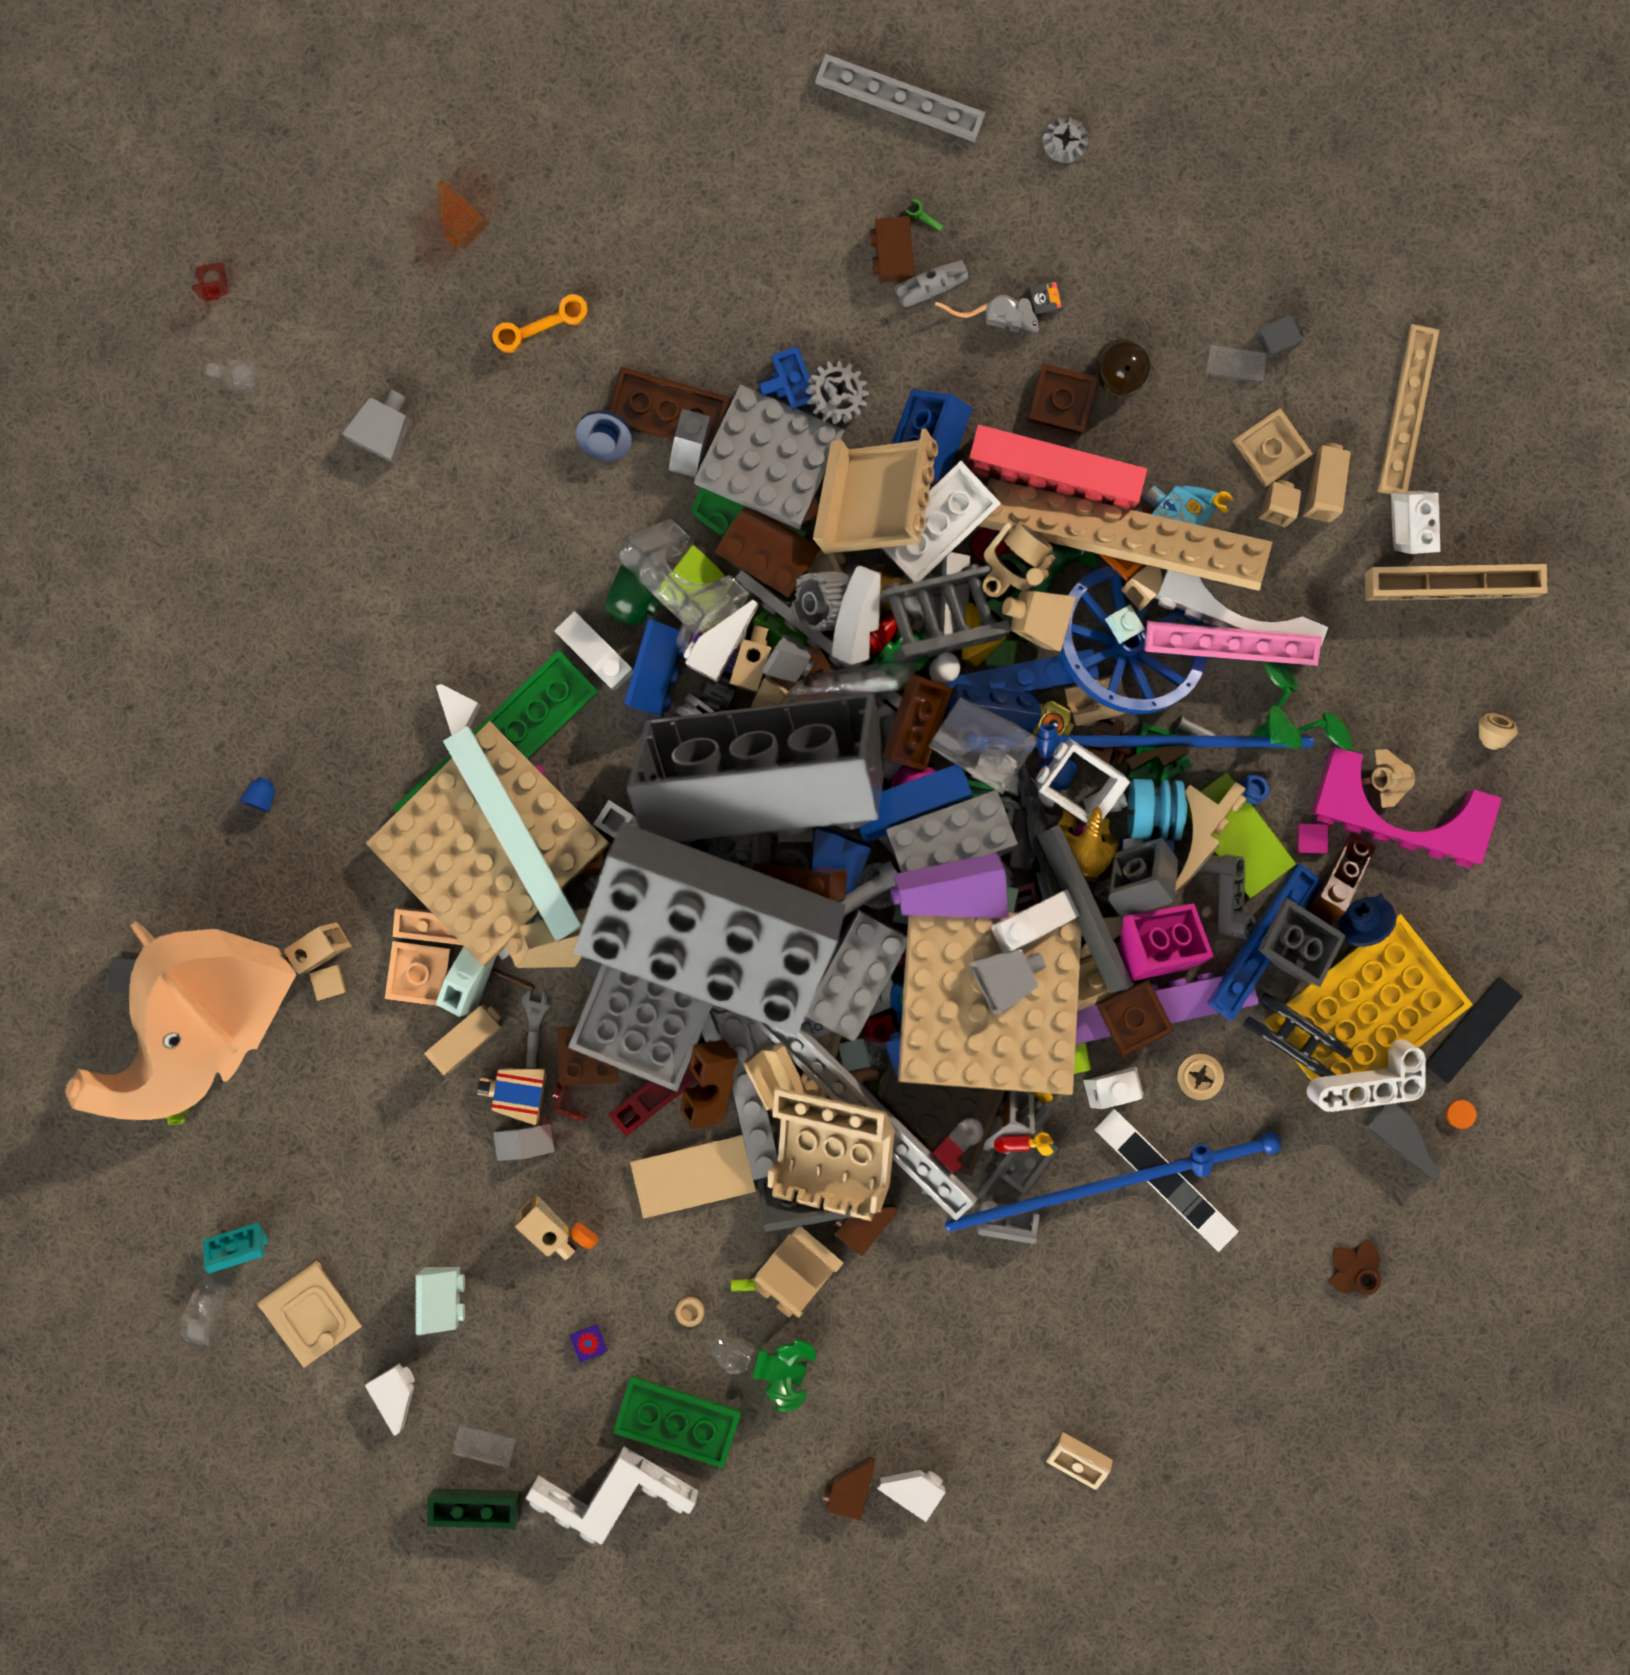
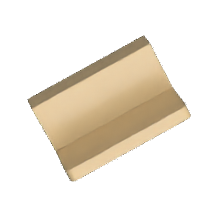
[743,1043,808,1110]

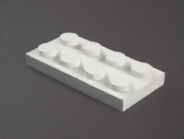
[881,461,1001,583]

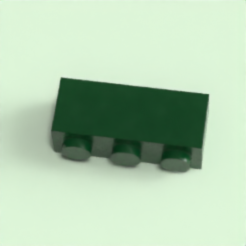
[427,1489,521,1529]

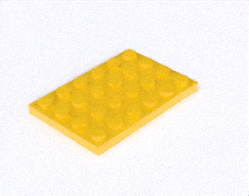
[1263,914,1473,1112]

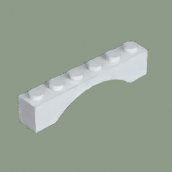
[1154,568,1328,645]

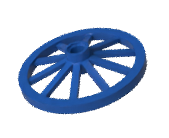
[1059,565,1207,714]

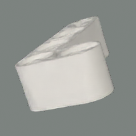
[1307,1039,1425,1112]

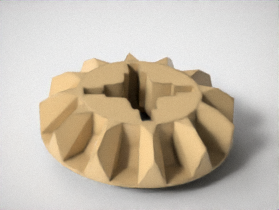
[1177,1054,1224,1100]

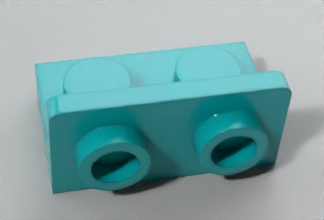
[203,1223,268,1274]

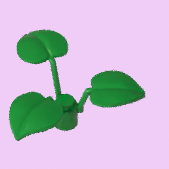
[1254,661,1355,752]

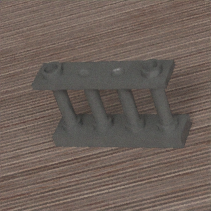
[880,564,1011,665]

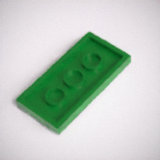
[613,1375,741,1469]

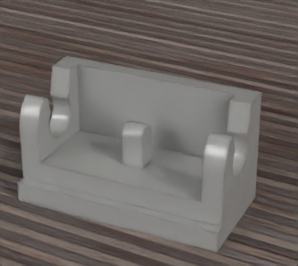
[976,1200,1040,1244]

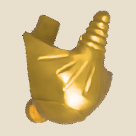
[1049,807,1120,882]

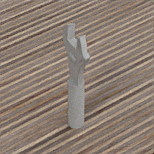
[522,989,551,1068]

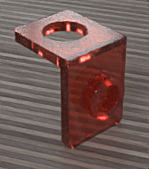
[192,262,229,301]
[552,1083,588,1123]

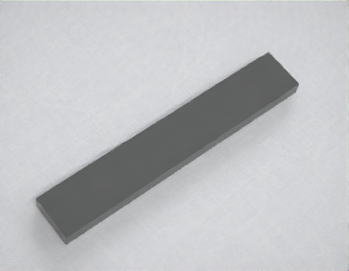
[1036,825,1133,994]

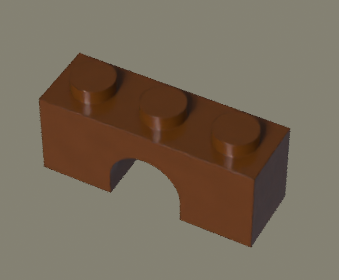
[753,859,847,901]
[680,1039,738,1130]

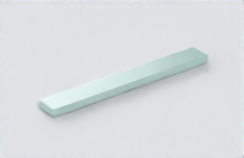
[443,726,582,941]

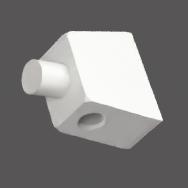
[1083,1066,1143,1109]

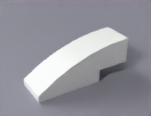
[832,566,881,665]

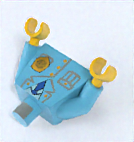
[1143,485,1234,526]

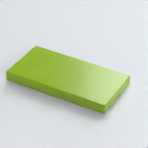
[1187,772,1296,899]

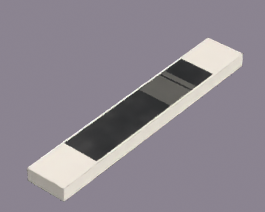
[1094,1108,1239,1252]

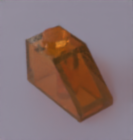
[438,180,488,250]

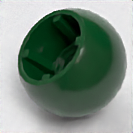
[604,562,663,625]

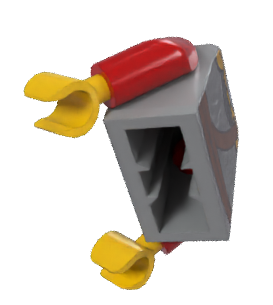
[983,1090,1054,1156]

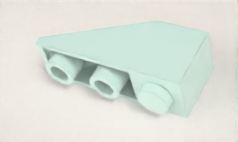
[436,947,496,1017]

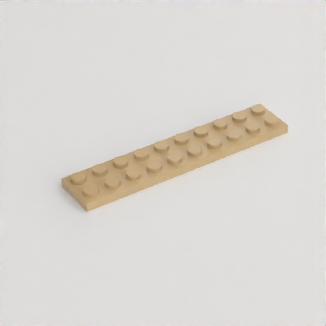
[978,478,1272,591]

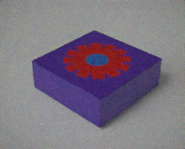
[570,1324,608,1363]

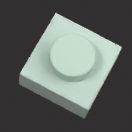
[1105,604,1145,644]

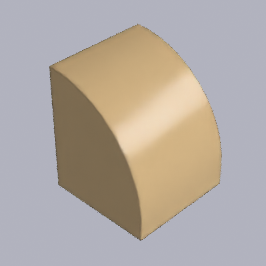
[1121,565,1162,611]

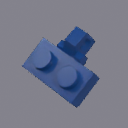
[759,346,812,410]

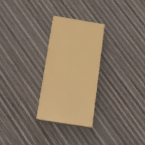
[630,1134,756,1219]

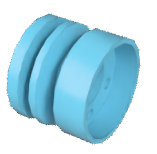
[1127,779,1187,841]

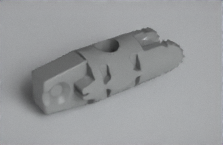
[894,260,968,308]

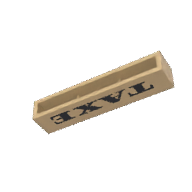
[1365,564,1548,601]

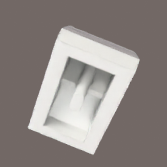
[436,684,481,735]

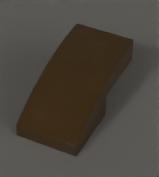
[1126,746,1189,772]

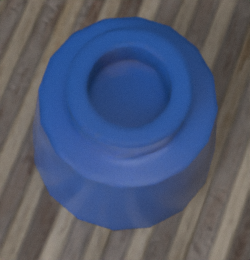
[239,777,276,813]

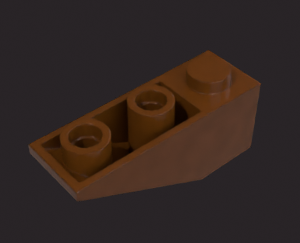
[1306,832,1376,926]

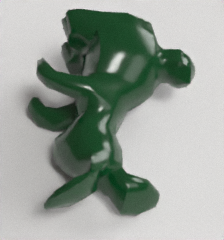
[986,542,1098,643]

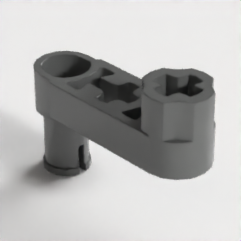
[1199,854,1256,939]

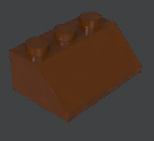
[715,506,821,598]

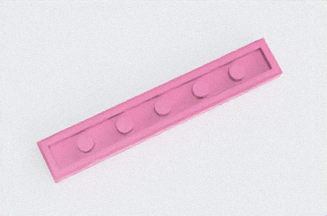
[1144,621,1322,666]

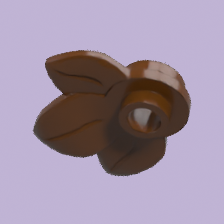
[1329,1240,1381,1295]

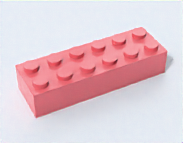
[966,425,1147,510]

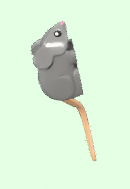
[935,295,1039,333]

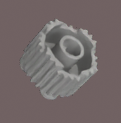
[791,571,850,632]

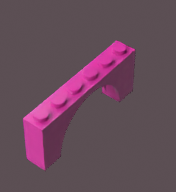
[1310,746,1502,868]

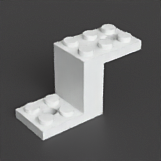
[526,1446,698,1545]

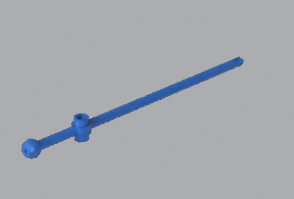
[966,724,1315,758]
[944,1131,1281,1231]

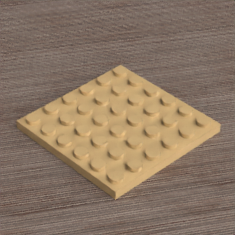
[366,721,610,967]
[898,912,1082,1095]

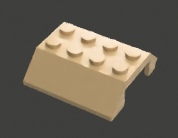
[767,1087,895,1221]

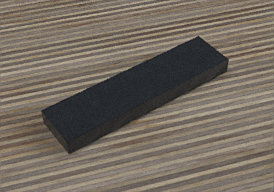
[1425,977,1523,1084]

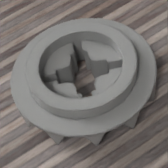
[1043,116,1088,163]

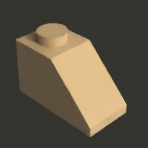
[1258,480,1301,527]

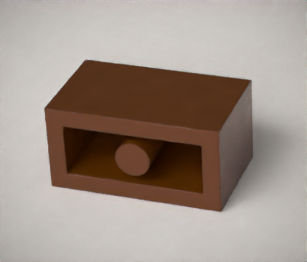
[870,216,915,283]

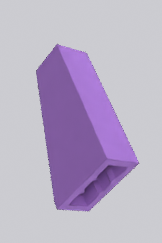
[890,853,1009,918]

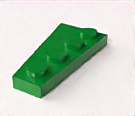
[690,487,807,537]

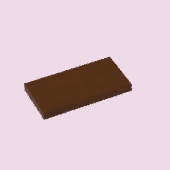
[608,367,731,451]

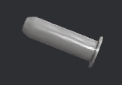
[1175,715,1216,736]

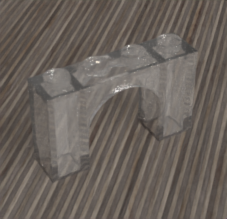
[616,518,749,634]

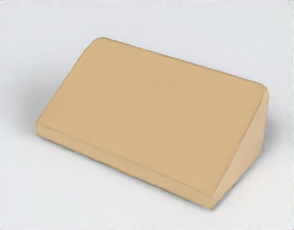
[1046,1432,1113,1490]

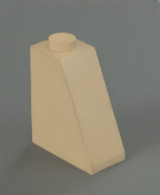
[1302,443,1351,523]
[506,908,589,968]
[424,1004,503,1076]

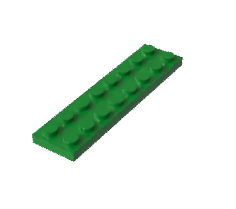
[392,650,599,813]

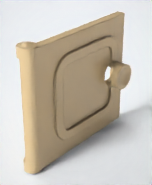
[257,1260,362,1368]

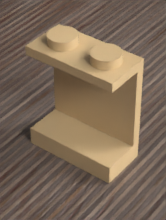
[752,1226,843,1318]

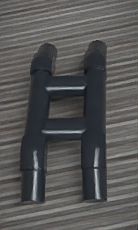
[1243,992,1352,1077]

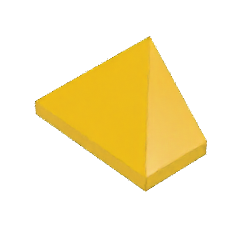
[962,603,1007,666]

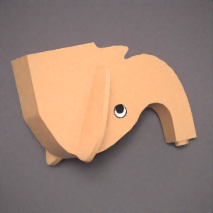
[65,921,296,1120]

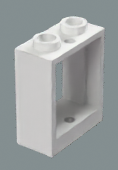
[1391,491,1440,554]
[1036,738,1130,823]

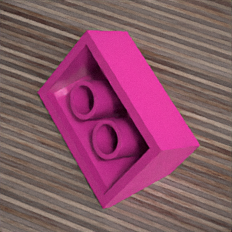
[1118,903,1214,981]

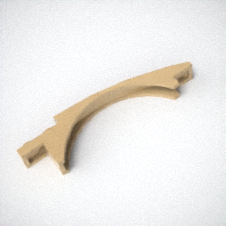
[1080,782,1247,960]

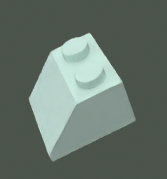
[416,1267,465,1335]

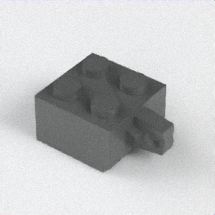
[1094,838,1179,918]

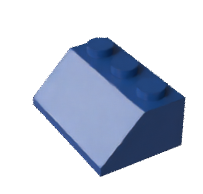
[892,390,973,483]
[624,619,688,717]

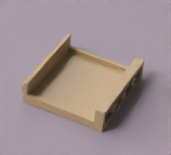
[813,428,938,554]

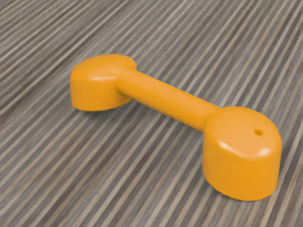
[492,294,588,353]

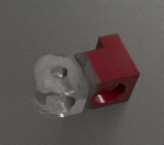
[862,1012,894,1071]
[933,1118,983,1174]

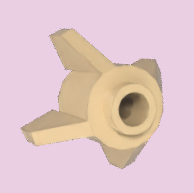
[1361,749,1415,808]

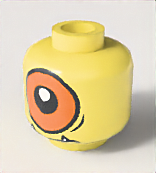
[1033,701,1075,735]

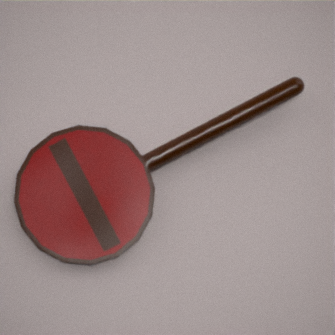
[970,527,1050,572]

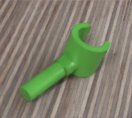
[905,199,943,232]

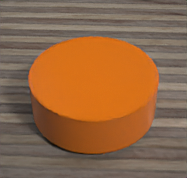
[1445,1099,1477,1129]
[569,1223,599,1249]

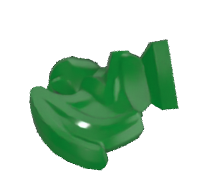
[752,1339,817,1412]

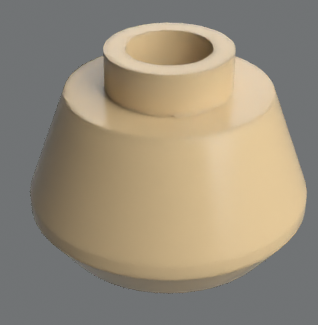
[1479,713,1518,750]

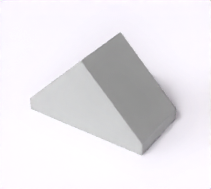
[493,1123,555,1161]

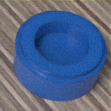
[1240,774,1269,804]

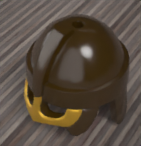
[1096,339,1150,397]

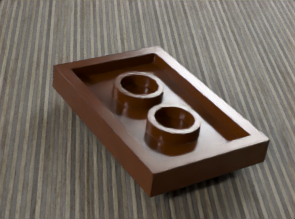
[881,673,954,771]

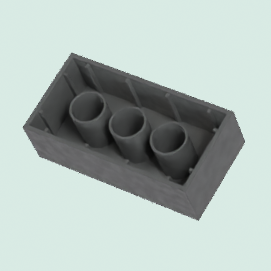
[627,693,886,846]
[573,822,846,1035]

